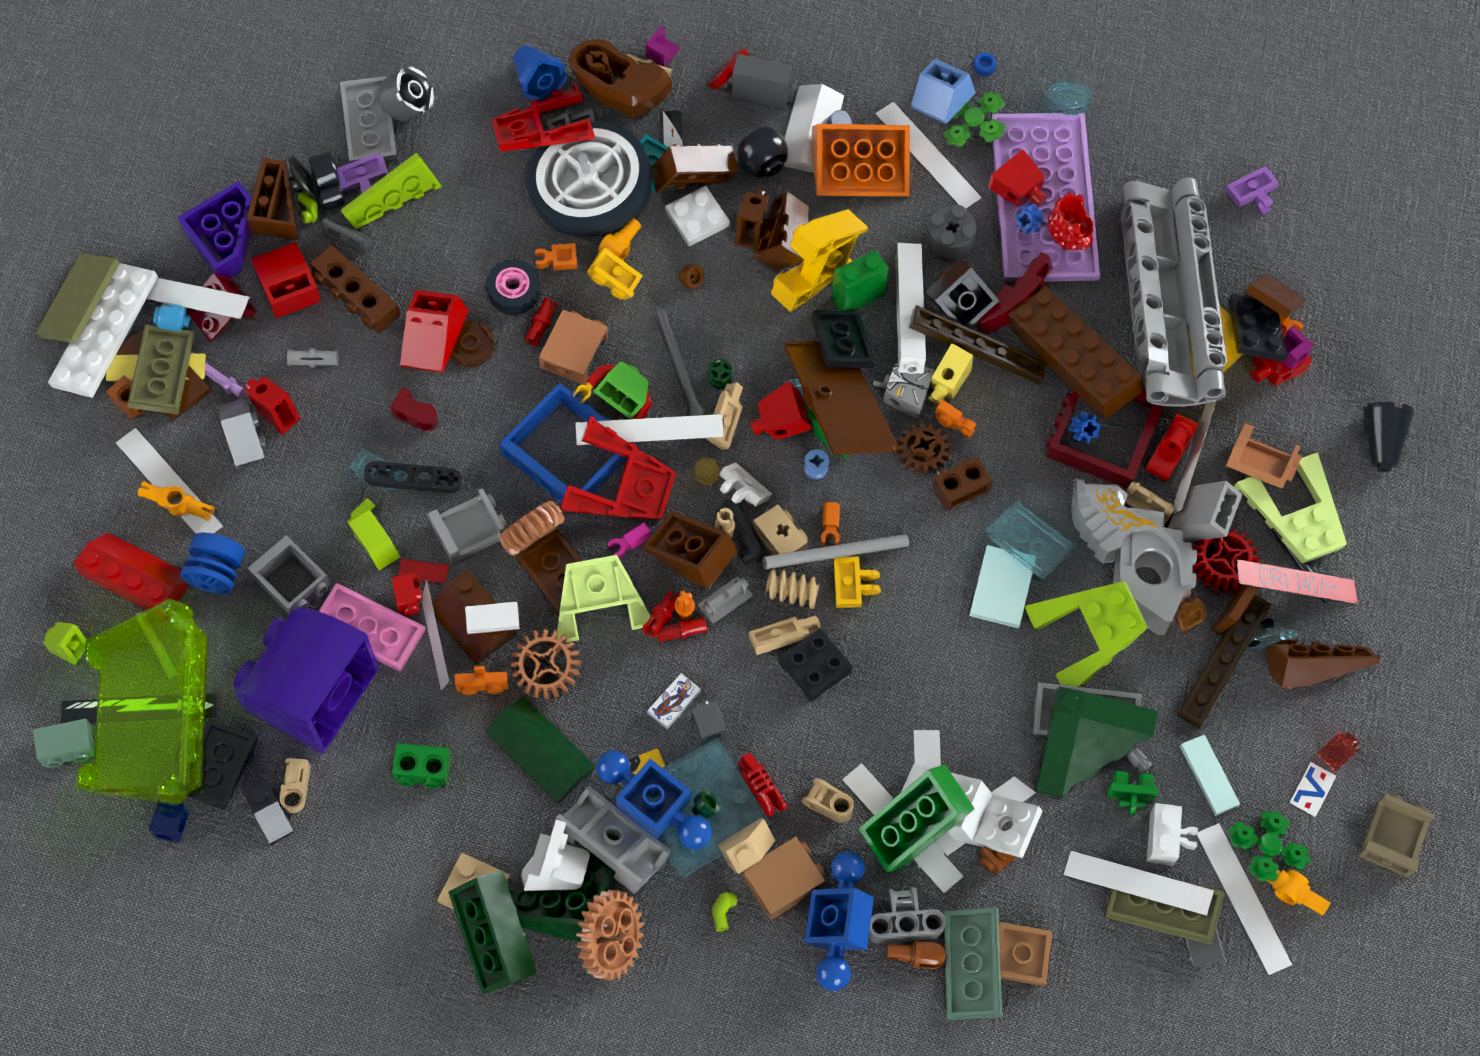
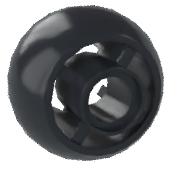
[737,127,789,178]

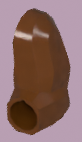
[568,39,672,118]

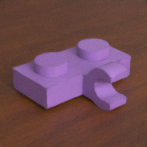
[336,152,388,193]
[1225,166,1279,215]

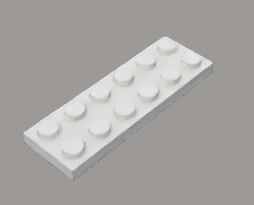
[48,263,158,398]

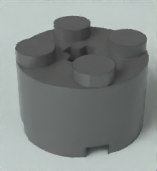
[379,67,434,122]
[926,205,977,262]

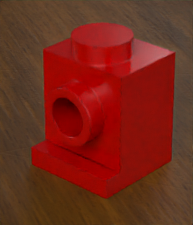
[391,572,423,615]

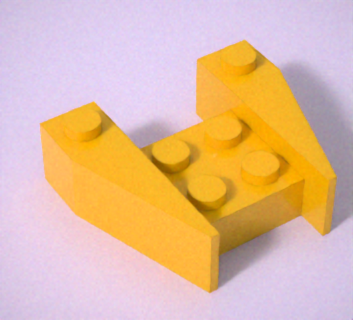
[771,209,868,312]

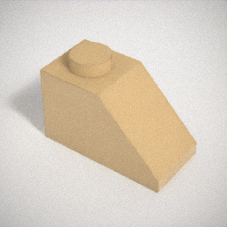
[717,818,775,874]

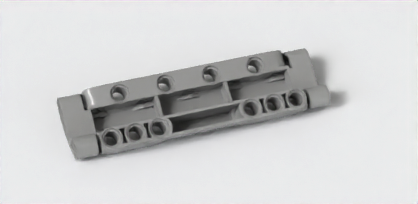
[1121,178,1227,406]

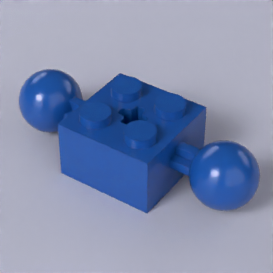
[596,750,712,850]
[804,851,874,991]

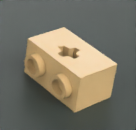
[753,505,808,568]

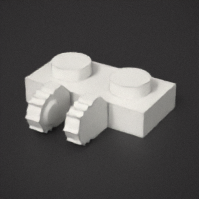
[719,463,772,506]

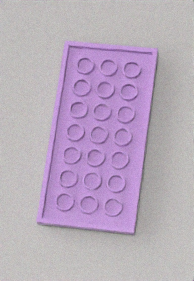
[991,113,1100,282]

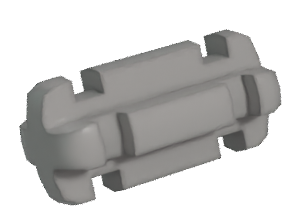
[1126,746,1151,773]

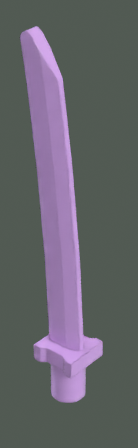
[191,352,245,397]

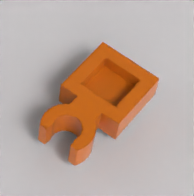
[535,243,578,271]
[935,400,977,438]

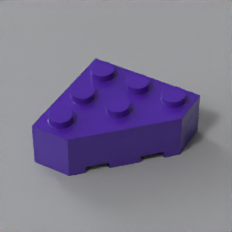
[177,181,252,277]

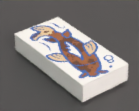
[648,673,701,729]

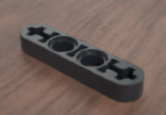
[364,461,462,493]

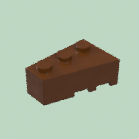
[651,144,738,194]
[247,158,298,240]
[754,192,809,272]

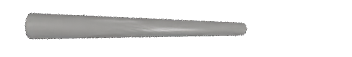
[763,534,909,569]

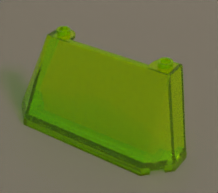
[76,599,208,805]

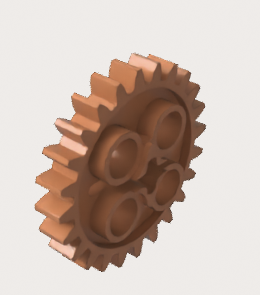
[576,890,644,980]

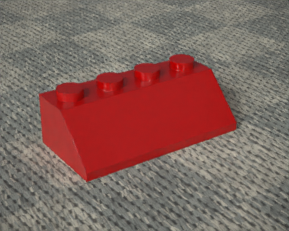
[74,532,189,620]

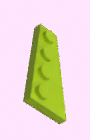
[341,152,442,229]

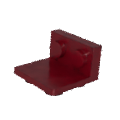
[185,274,257,342]

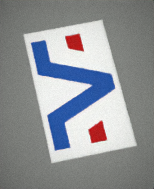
[1290,762,1336,817]

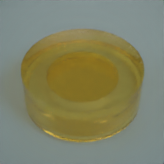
[695,458,720,484]

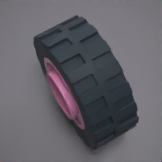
[486,259,540,315]

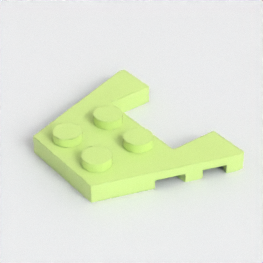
[557,555,651,643]

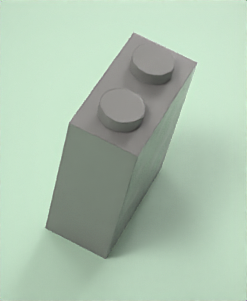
[1168,480,1242,543]

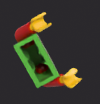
[573,361,652,419]

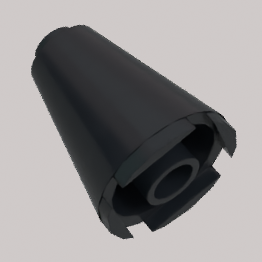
[1363,402,1414,472]

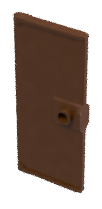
[784,341,899,455]

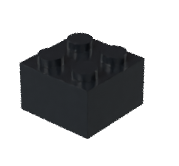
[926,259,999,328]

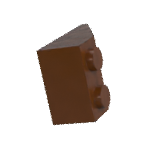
[642,511,738,589]

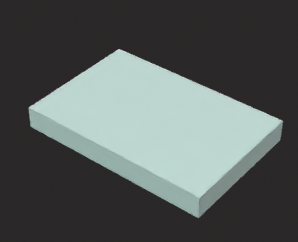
[969,545,1036,629]

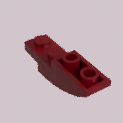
[977,252,1053,334]

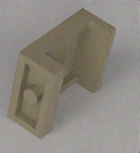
[1359,794,1435,878]

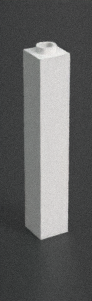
[895,243,926,374]

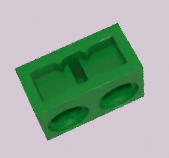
[392,743,451,789]

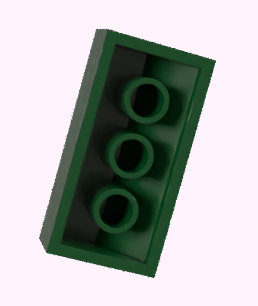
[448,870,537,995]

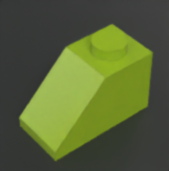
[43,622,89,665]

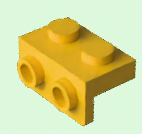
[587,247,643,300]

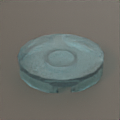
[1045,81,1093,115]

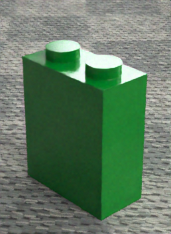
[831,250,889,311]

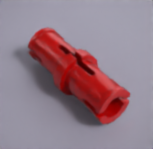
[524,298,557,346]
[642,591,680,637]

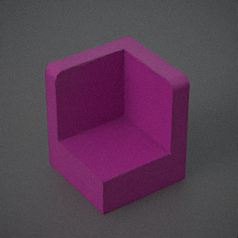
[645,26,679,67]
[1282,326,1314,370]

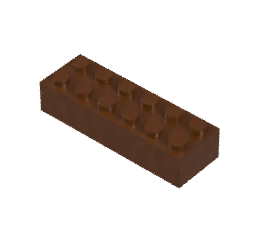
[1008,286,1143,420]

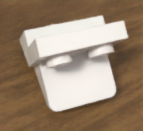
[521,820,590,891]

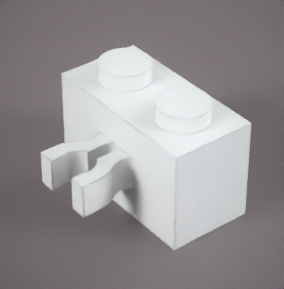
[1147,803,1198,866]

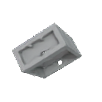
[248,535,330,615]

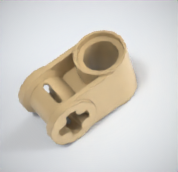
[802,778,853,823]

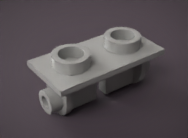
[697,576,753,624]

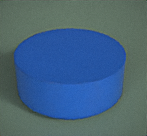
[973,52,997,76]

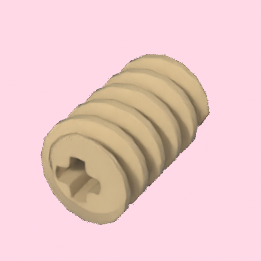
[765,568,820,609]

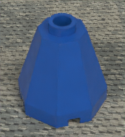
[513,45,567,102]

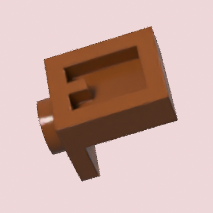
[979,847,1017,876]

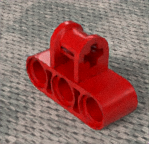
[1145,413,1200,482]

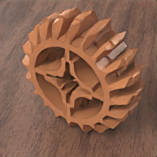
[499,501,565,555]
[511,629,581,699]

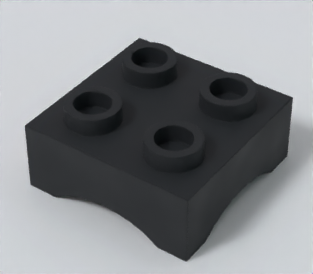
[779,628,852,702]

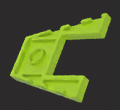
[1024,581,1148,687]

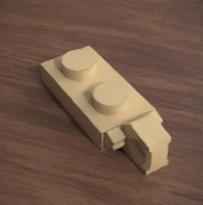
[706,382,743,450]
[748,615,821,655]

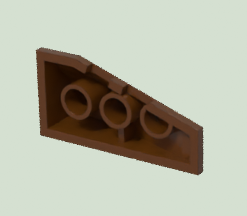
[1264,638,1380,690]

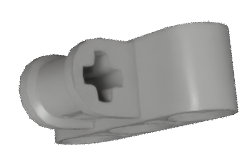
[869,887,946,944]

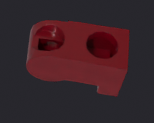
[390,387,438,431]

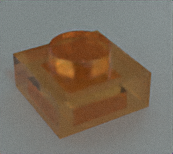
[1178,598,1205,632]

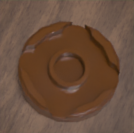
[450,321,495,367]

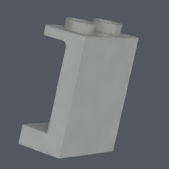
[428,488,508,564]

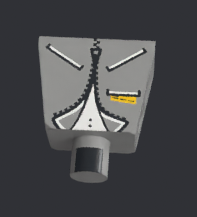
[873,363,935,419]

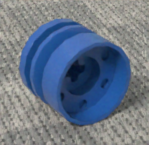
[180,532,245,595]

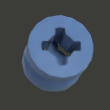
[804,449,829,480]

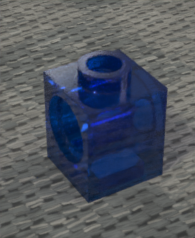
[148,799,189,844]

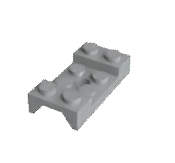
[552,786,671,894]

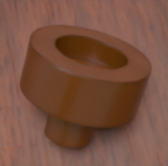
[679,264,704,289]

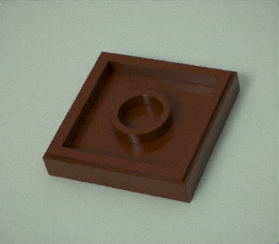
[1211,584,1259,635]

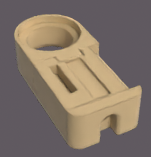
[279,758,310,813]

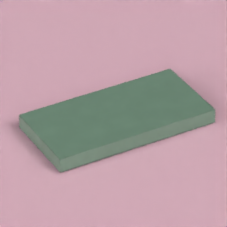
[944,907,1002,1020]

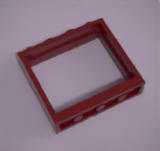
[1045,389,1163,489]

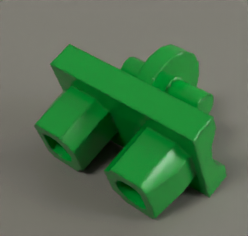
[1107,771,1159,815]

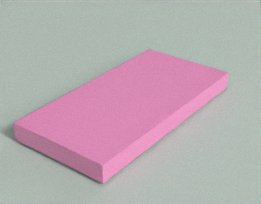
[319,583,426,672]

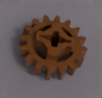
[896,422,951,476]

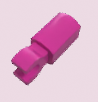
[607,523,652,559]

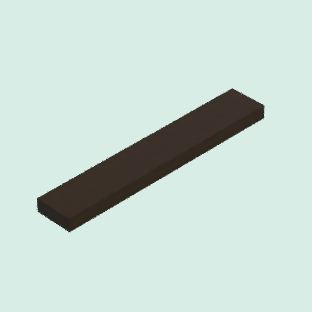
[909,305,1046,385]
[1177,595,1272,729]

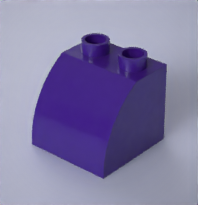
[233,607,379,755]

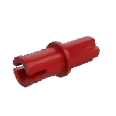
[657,617,708,642]

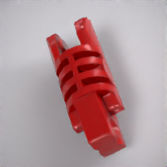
[738,753,787,817]

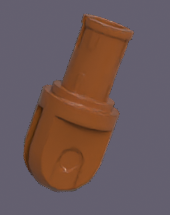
[886,941,946,969]

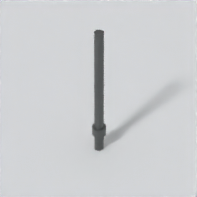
[656,309,705,416]

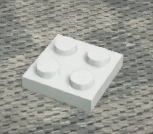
[665,186,730,246]

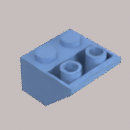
[911,59,976,124]

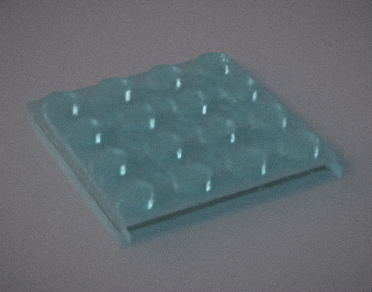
[649,737,771,879]

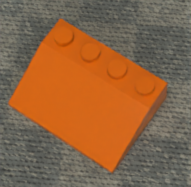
[812,124,910,197]

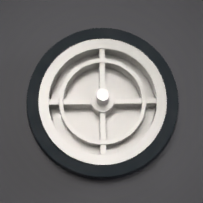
[527,121,652,237]

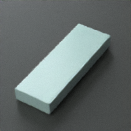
[1180,735,1240,816]

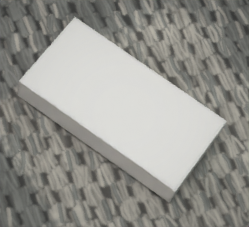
[465,602,520,634]

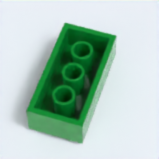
[859,765,975,873]

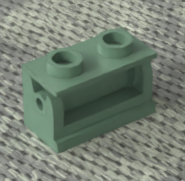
[33,719,96,768]

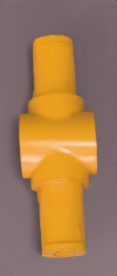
[587,218,641,277]
[138,481,214,521]
[1266,869,1331,916]

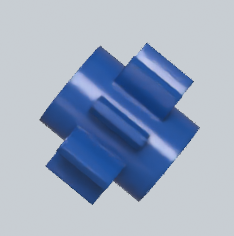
[1014,204,1046,234]
[1068,411,1102,443]

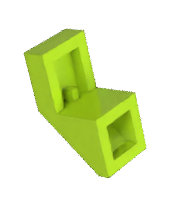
[347,508,400,571]

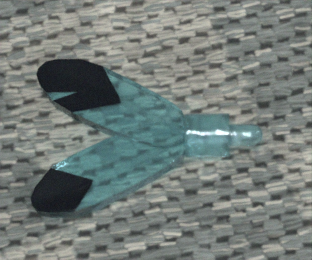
[1248,619,1298,650]

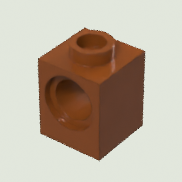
[106,375,145,420]

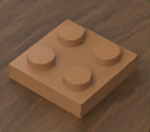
[999,922,1053,986]

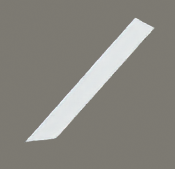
[422,580,449,690]

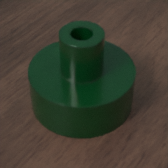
[692,790,720,818]

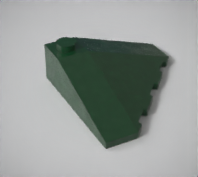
[1036,686,1158,797]
[509,835,619,942]

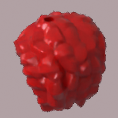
[1047,192,1094,251]

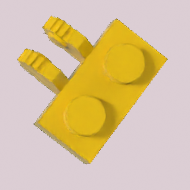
[833,557,881,608]

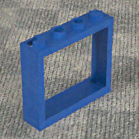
[499,383,634,513]

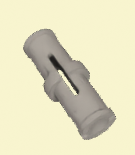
[287,348,339,368]

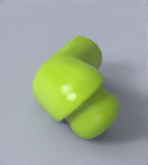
[298,191,318,224]

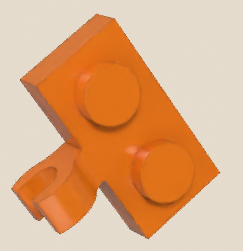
[455,666,509,695]

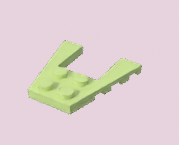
[1233,453,1347,564]

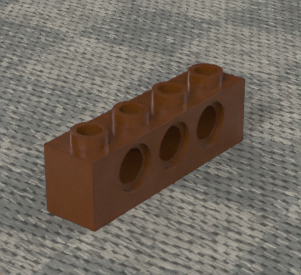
[310,245,401,334]

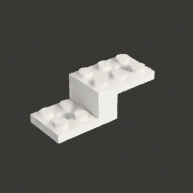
[901,763,1042,858]

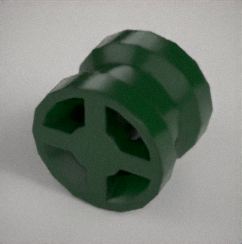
[708,359,733,389]

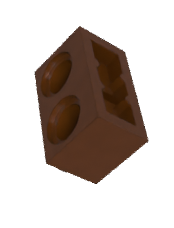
[932,457,993,511]

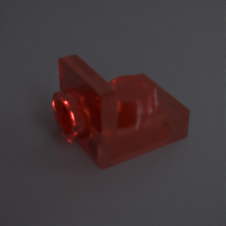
[1317,731,1360,772]

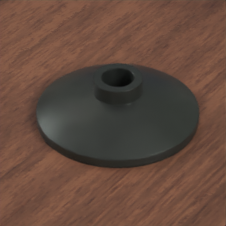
[289,156,319,199]

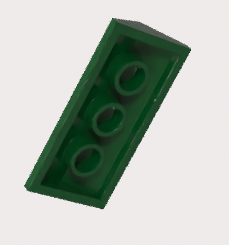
[486,697,596,804]

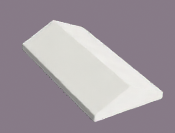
[784,84,844,173]

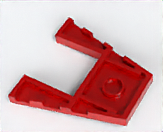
[491,82,595,152]
[560,416,676,521]

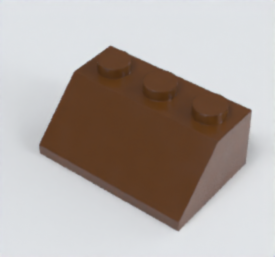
[432,569,516,665]

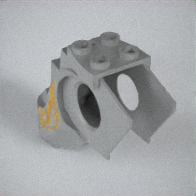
[1071,478,1197,635]

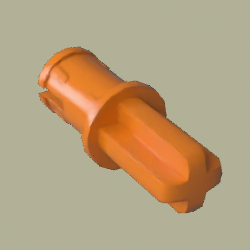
[675,590,695,622]

